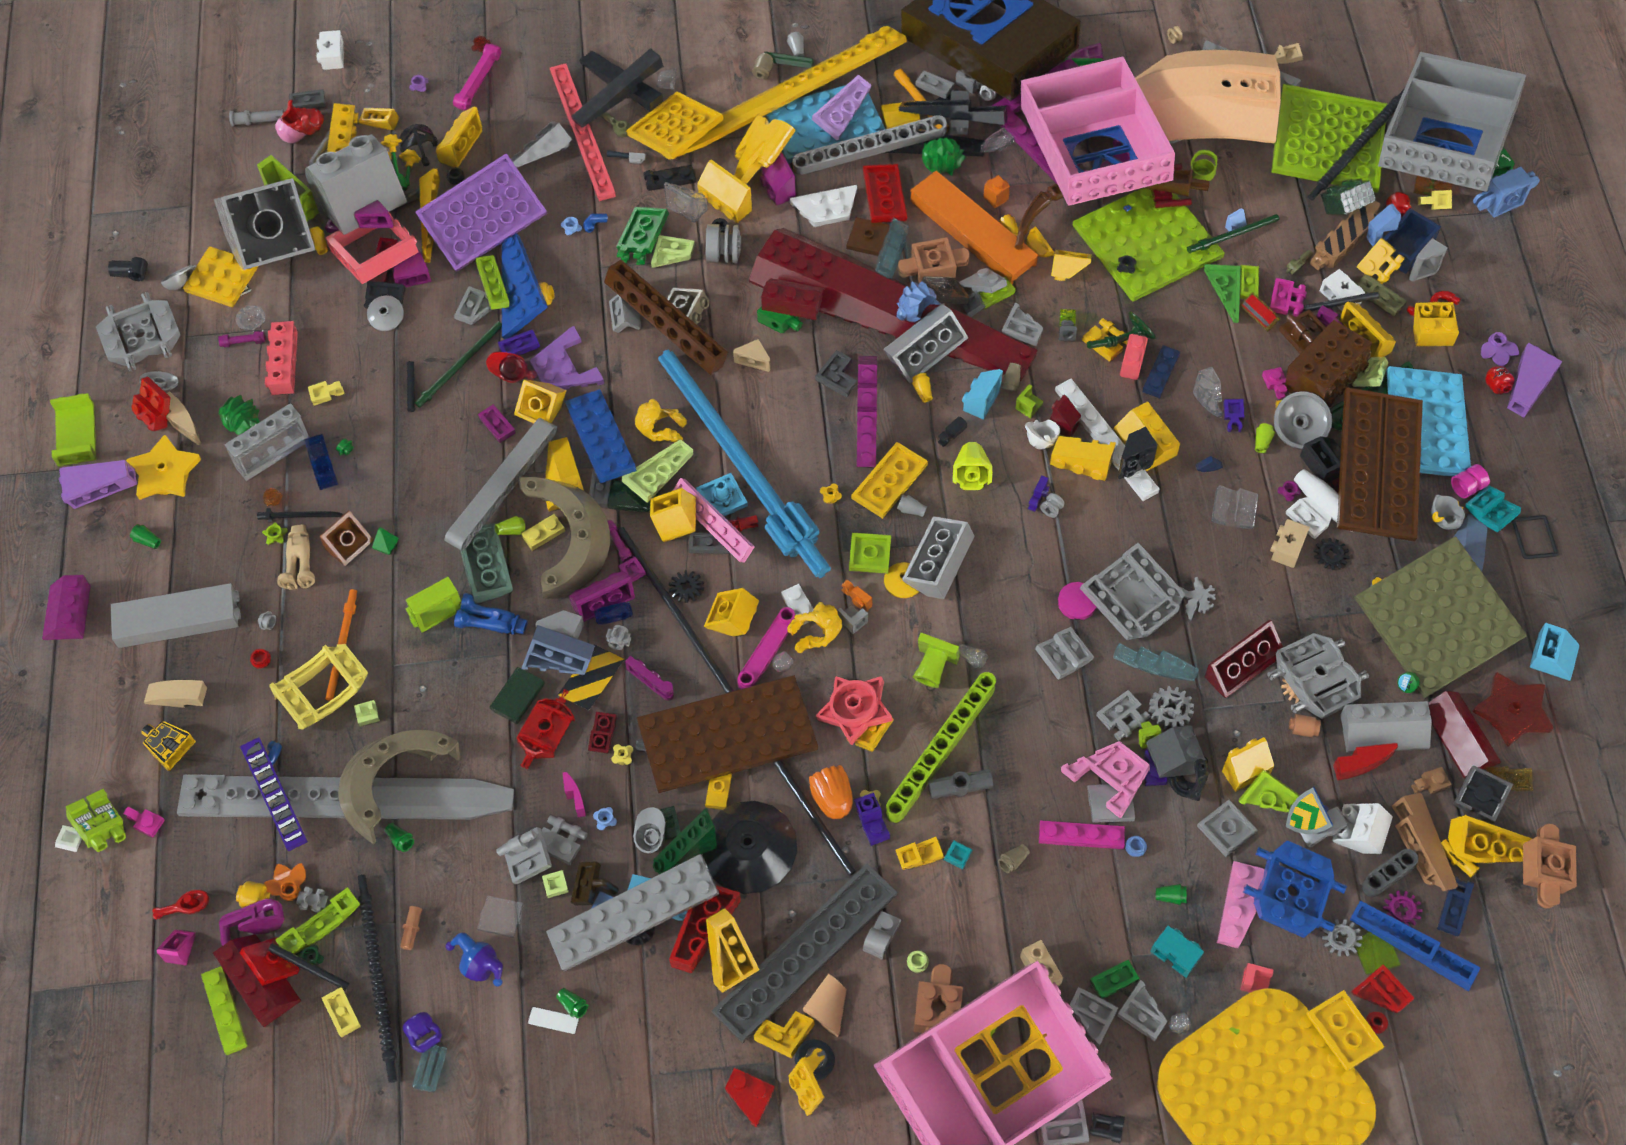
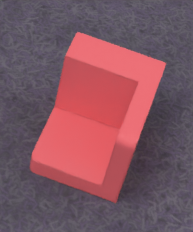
[1240,963,1274,992]

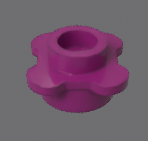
[1277,481,1301,502]

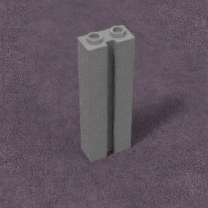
[111,583,241,648]

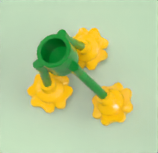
[380,134,421,191]

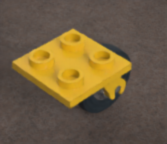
[788,1039,835,1116]

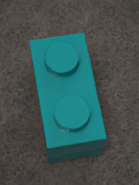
[1150,926,1204,978]

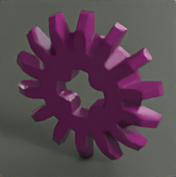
[1383,891,1422,926]

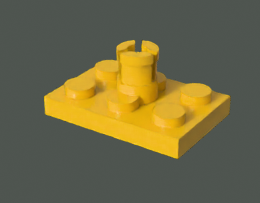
[1306,990,1385,1071]

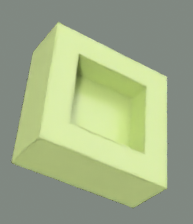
[542,870,569,898]

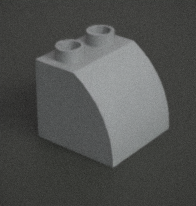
[305,134,407,235]
[213,178,316,270]

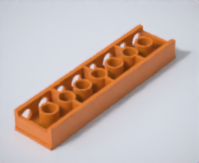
[910,171,1039,284]

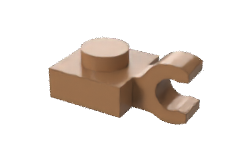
[1411,767,1452,794]

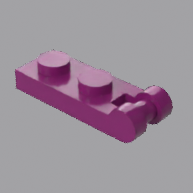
[625,656,674,701]

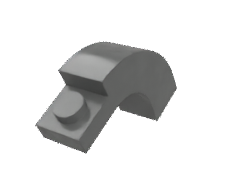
[950,91,969,135]

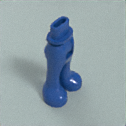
[454,593,528,635]

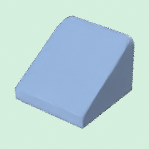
[1225,208,1247,231]

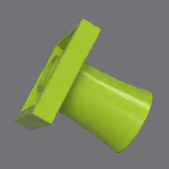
[912,633,960,688]

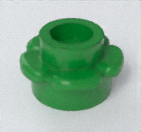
[336,438,354,456]

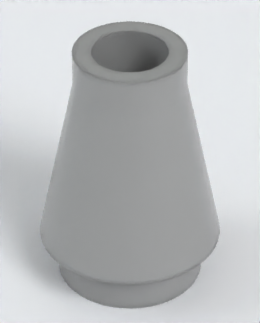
[787,32,805,57]
[897,495,927,517]

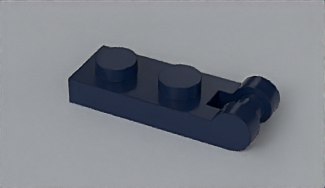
[1437,875,1474,937]

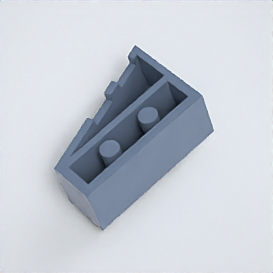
[521,625,595,675]

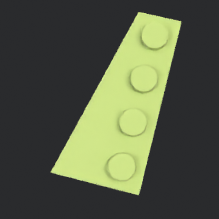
[622,439,693,503]

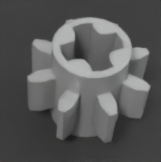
[606,625,631,650]

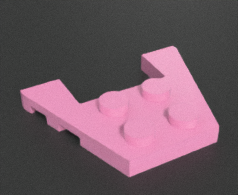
[1061,741,1150,818]

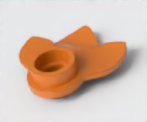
[264,863,306,901]

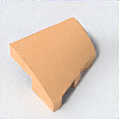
[803,974,847,1037]

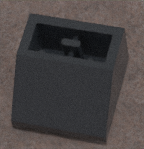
[1117,427,1158,480]
[1300,436,1341,483]

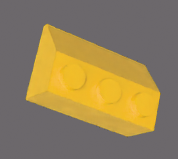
[436,107,483,168]
[697,160,752,223]
[1339,302,1396,358]
[1113,402,1180,471]

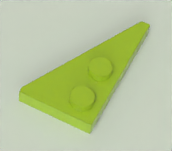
[1239,769,1300,813]

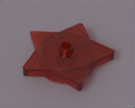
[1473,672,1554,747]

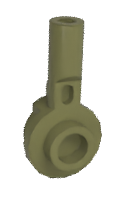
[602,112,631,137]
[1286,250,1313,275]

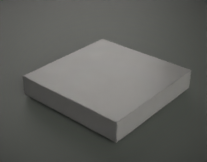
[1197,800,1258,857]

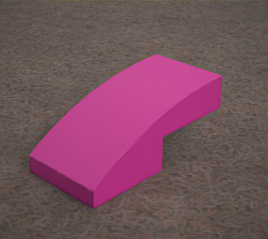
[562,772,586,817]

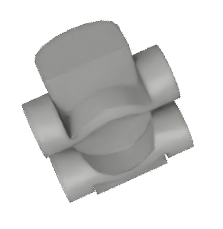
[296,887,329,912]

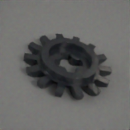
[1313,538,1350,570]
[669,570,704,603]

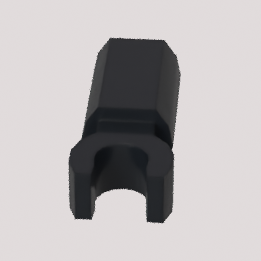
[938,416,967,447]

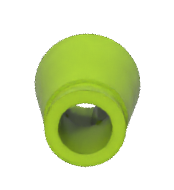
[1255,423,1275,453]
[494,516,525,535]

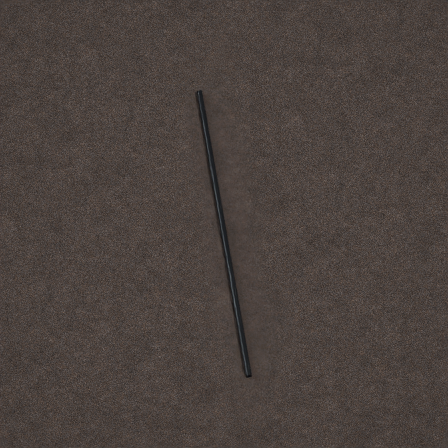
[617,527,856,876]

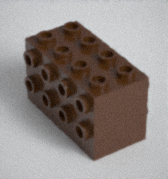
[1285,320,1372,408]

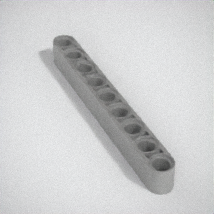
[793,115,947,175]
[444,418,557,551]

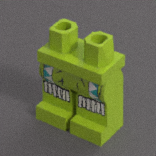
[65,789,126,852]

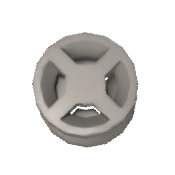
[1040,493,1065,518]

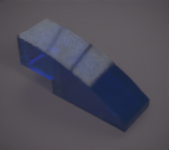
[304,433,339,490]

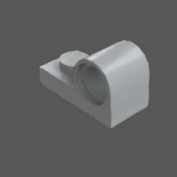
[863,911,901,960]

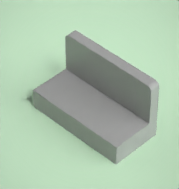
[609,294,642,333]

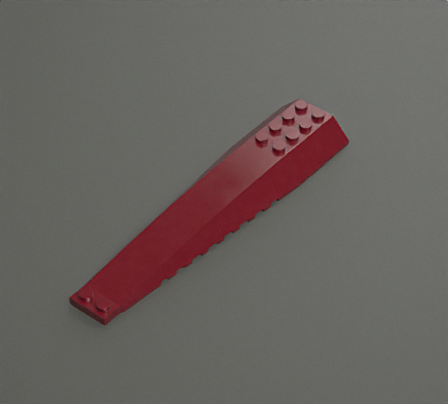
[749,228,1038,382]

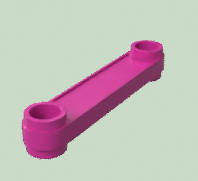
[453,44,502,110]
[737,607,796,689]

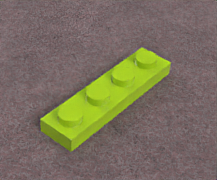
[476,255,509,310]
[201,966,248,1055]

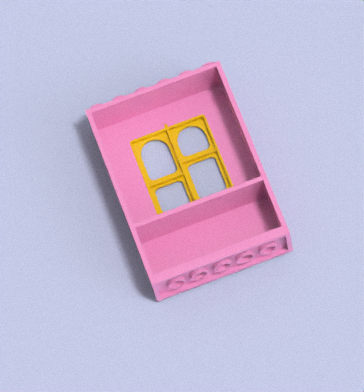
[874,961,1112,1145]

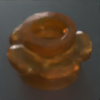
[263,488,282,506]

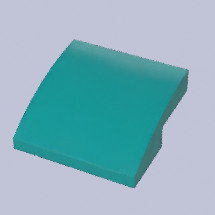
[1465,485,1521,533]

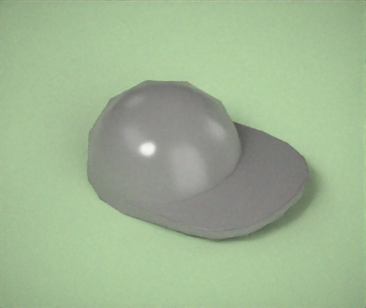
[160,265,196,291]
[633,807,666,853]

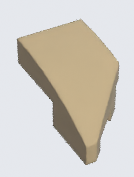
[1274,43,1303,64]

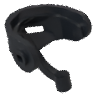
[399,124,438,167]
[1168,756,1209,801]

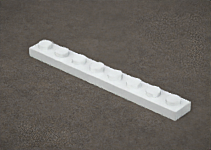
[1055,379,1160,501]

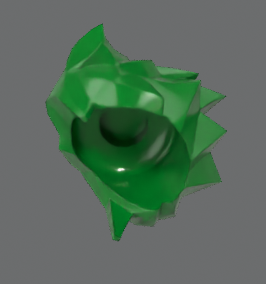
[922,138,966,176]
[219,395,259,435]

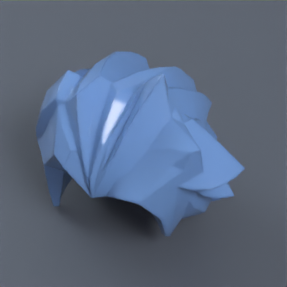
[896,281,941,322]

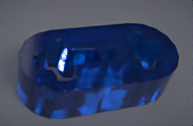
[594,602,633,625]

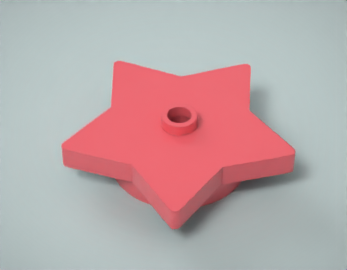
[816,676,893,745]

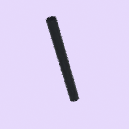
[1304,291,1380,312]
[268,943,350,991]

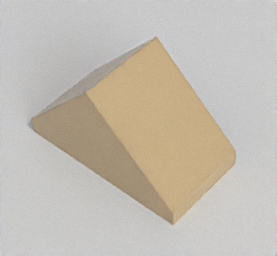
[733,339,771,372]

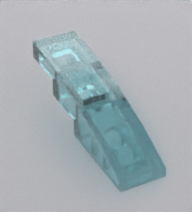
[875,218,909,279]
[1113,643,1199,681]

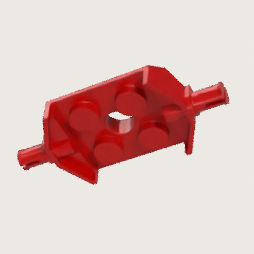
[516,689,575,769]

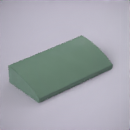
[460,523,513,604]

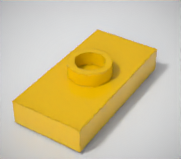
[705,774,732,810]

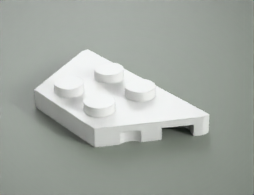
[790,185,857,227]

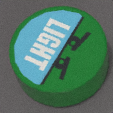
[1397,672,1420,693]

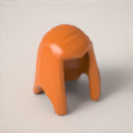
[809,765,853,819]

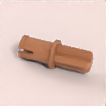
[400,906,423,950]

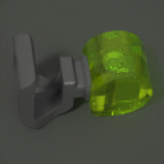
[1058,309,1077,341]

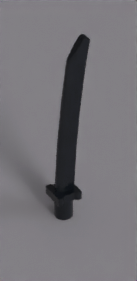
[257,508,343,523]

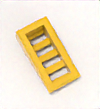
[358,108,399,130]

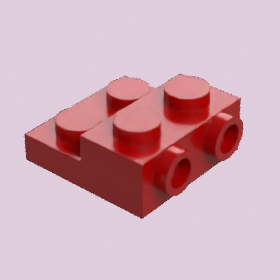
[131,376,171,431]

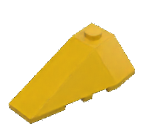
[545,437,584,512]
[1448,815,1532,863]

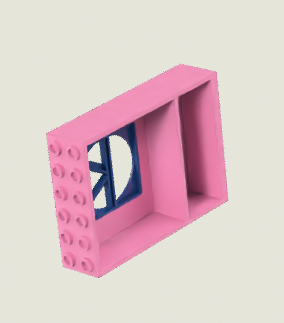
[1021,56,1175,206]

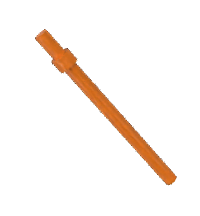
[325,589,358,701]

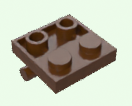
[1279,309,1326,354]

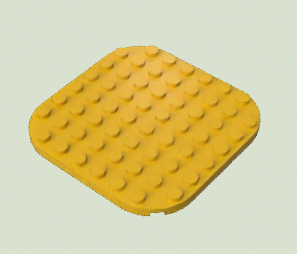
[1157,989,1376,1145]

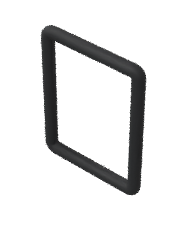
[1512,515,1558,559]

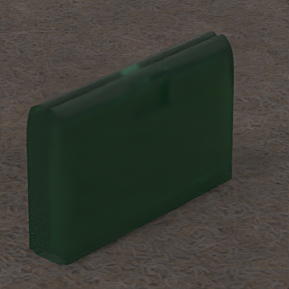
[608,480,660,512]
[489,667,545,724]

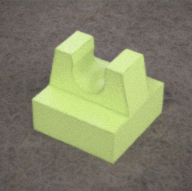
[354,700,380,726]

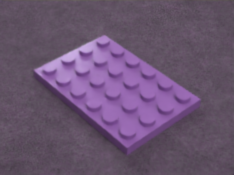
[415,153,547,272]

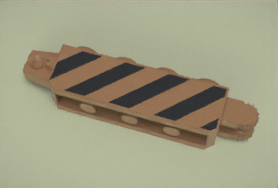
[1310,201,1380,270]

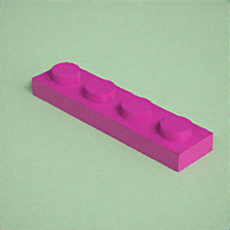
[1039,821,1125,849]

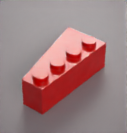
[669,885,741,974]

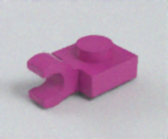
[1262,367,1287,399]
[123,807,165,838]

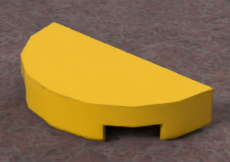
[1027,226,1054,257]

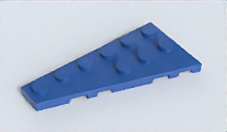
[502,233,548,339]

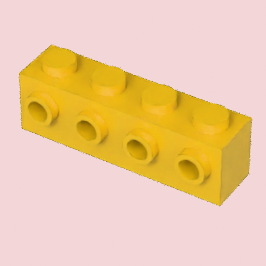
[327,103,359,152]

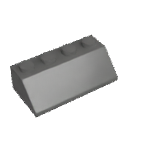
[883,304,969,384]
[902,516,974,599]
[1340,701,1431,753]

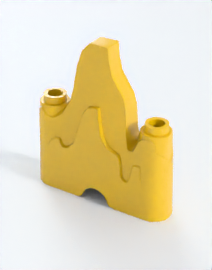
[734,116,796,184]

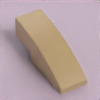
[166,391,201,445]
[144,680,207,708]

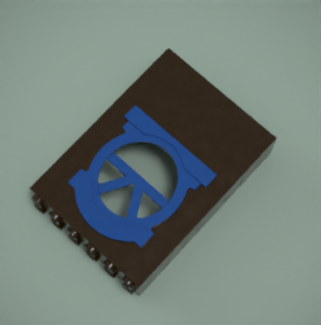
[901,0,1081,101]

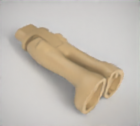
[277,525,315,590]

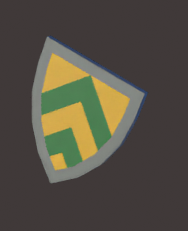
[1286,787,1334,834]

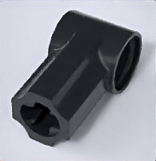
[108,257,148,282]

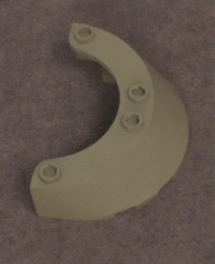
[519,477,610,599]
[338,730,461,845]

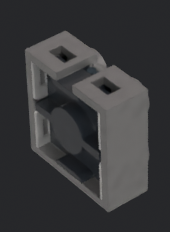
[1453,765,1513,824]

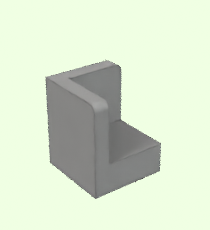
[837,606,868,634]

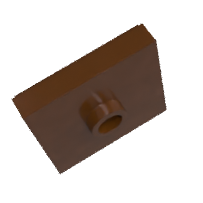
[846,217,891,257]

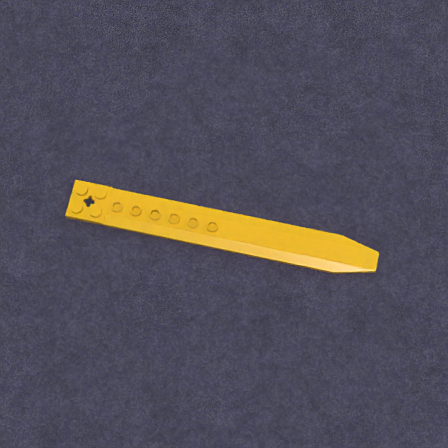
[662,26,907,160]

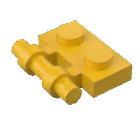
[1356,238,1405,284]
[1082,318,1128,362]

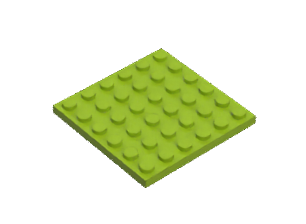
[1271,84,1387,193]
[1072,189,1225,302]

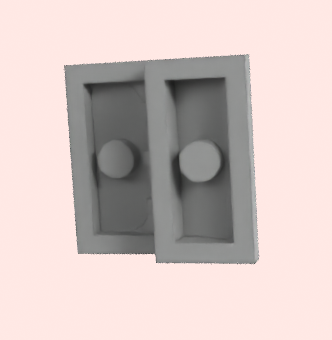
[1035,627,1094,680]
[1087,784,1135,823]

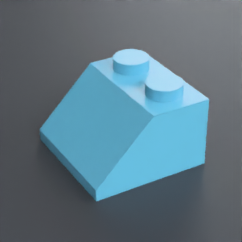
[962,369,1003,420]

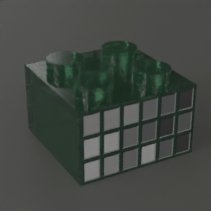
[1320,178,1376,214]

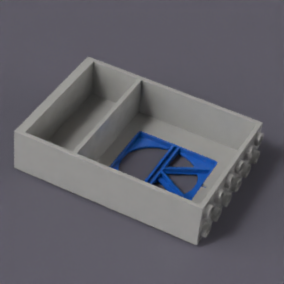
[1378,52,1526,192]

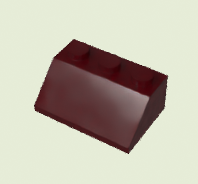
[761,278,825,320]

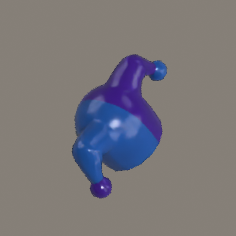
[445,932,503,987]

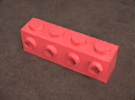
[265,321,298,395]

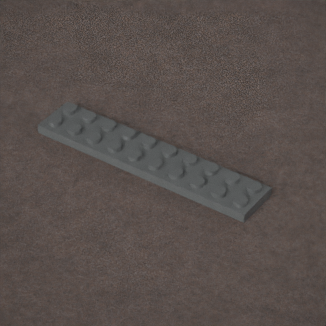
[712,864,897,1044]

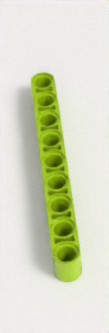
[886,672,996,823]

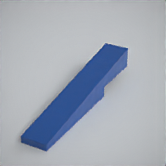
[1350,901,1481,992]

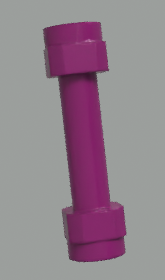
[218,331,266,347]
[607,520,633,563]

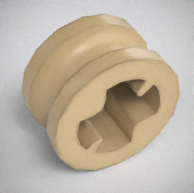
[1167,26,1183,44]

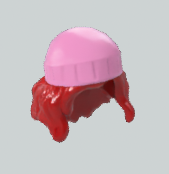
[275,100,324,143]

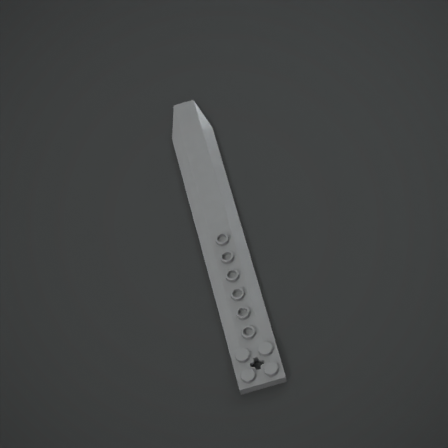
[177,774,514,820]

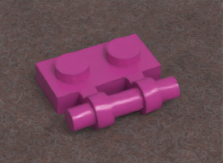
[1269,278,1307,317]

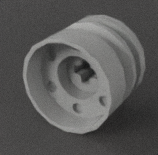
[706,224,741,263]

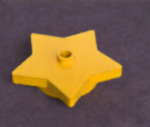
[126,435,201,500]

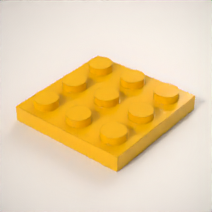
[183,246,259,308]

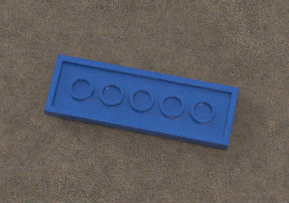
[565,389,637,483]

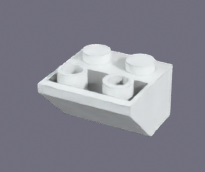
[1332,804,1393,854]

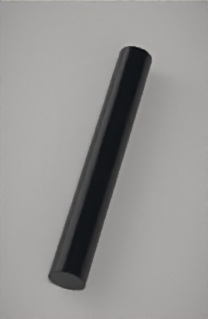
[407,361,415,412]

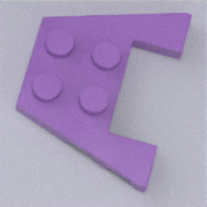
[530,326,604,390]

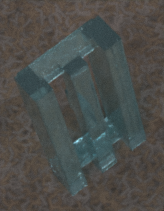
[412,1045,447,1093]

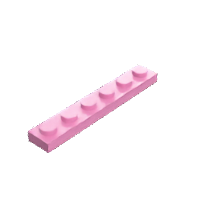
[673,478,755,563]

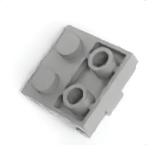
[496,827,552,885]

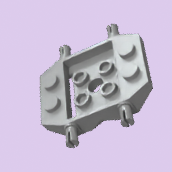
[96,292,181,371]
[1268,633,1369,719]

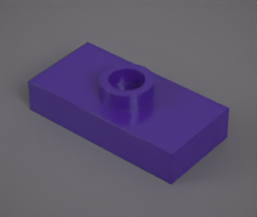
[498,329,540,355]

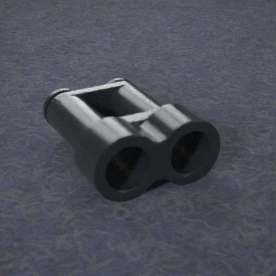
[1089,1112,1125,1144]

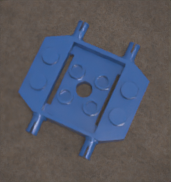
[1243,840,1347,938]

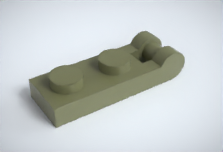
[1356,275,1407,317]

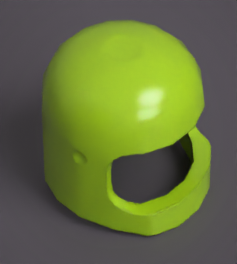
[1190,150,1217,181]

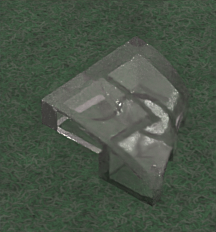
[1193,367,1223,417]

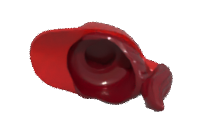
[486,352,537,383]

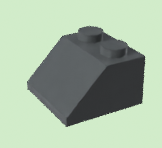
[1146,725,1205,778]

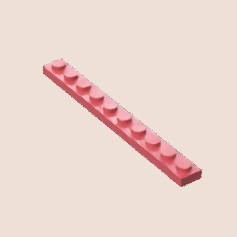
[550,64,616,201]

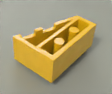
[1050,436,1116,481]
[706,908,759,993]

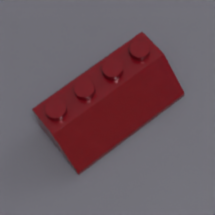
[213,934,301,1027]

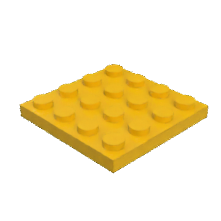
[626,92,724,160]

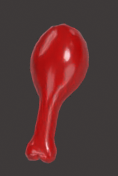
[152,890,210,920]

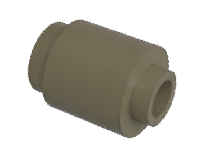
[752,53,773,79]

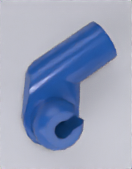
[583,213,608,233]
[267,741,282,765]

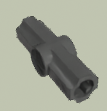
[928,769,993,799]

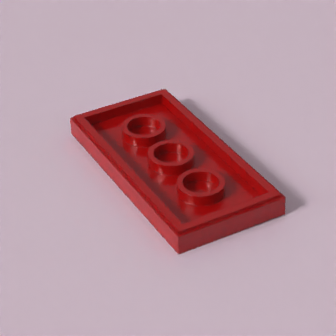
[863,164,907,223]

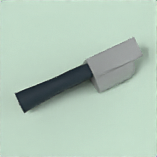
[607,150,647,164]

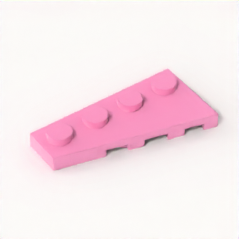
[1217,861,1264,948]

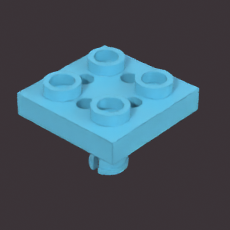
[696,473,748,516]

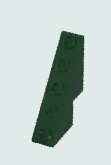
[653,808,717,875]

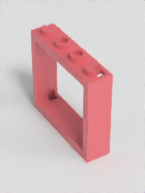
[325,212,418,284]

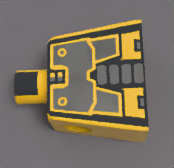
[142,721,195,771]

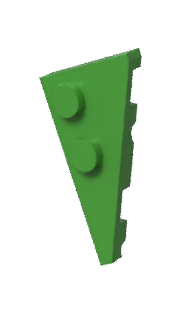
[1204,264,1241,323]

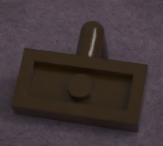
[570,861,619,906]

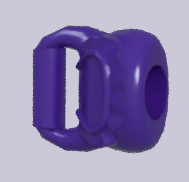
[403,1012,442,1053]

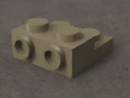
[667,287,709,324]

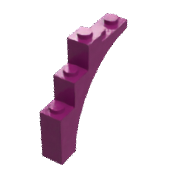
[857,356,877,467]

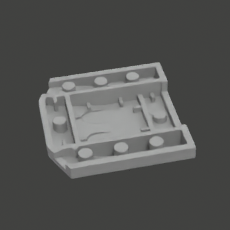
[1080,543,1185,640]

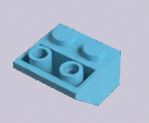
[1530,623,1580,681]

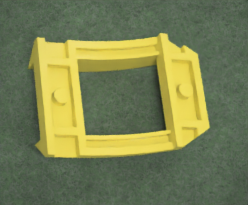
[270,644,368,729]

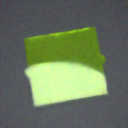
[1354,932,1401,975]

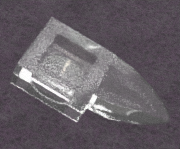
[980,127,1015,153]

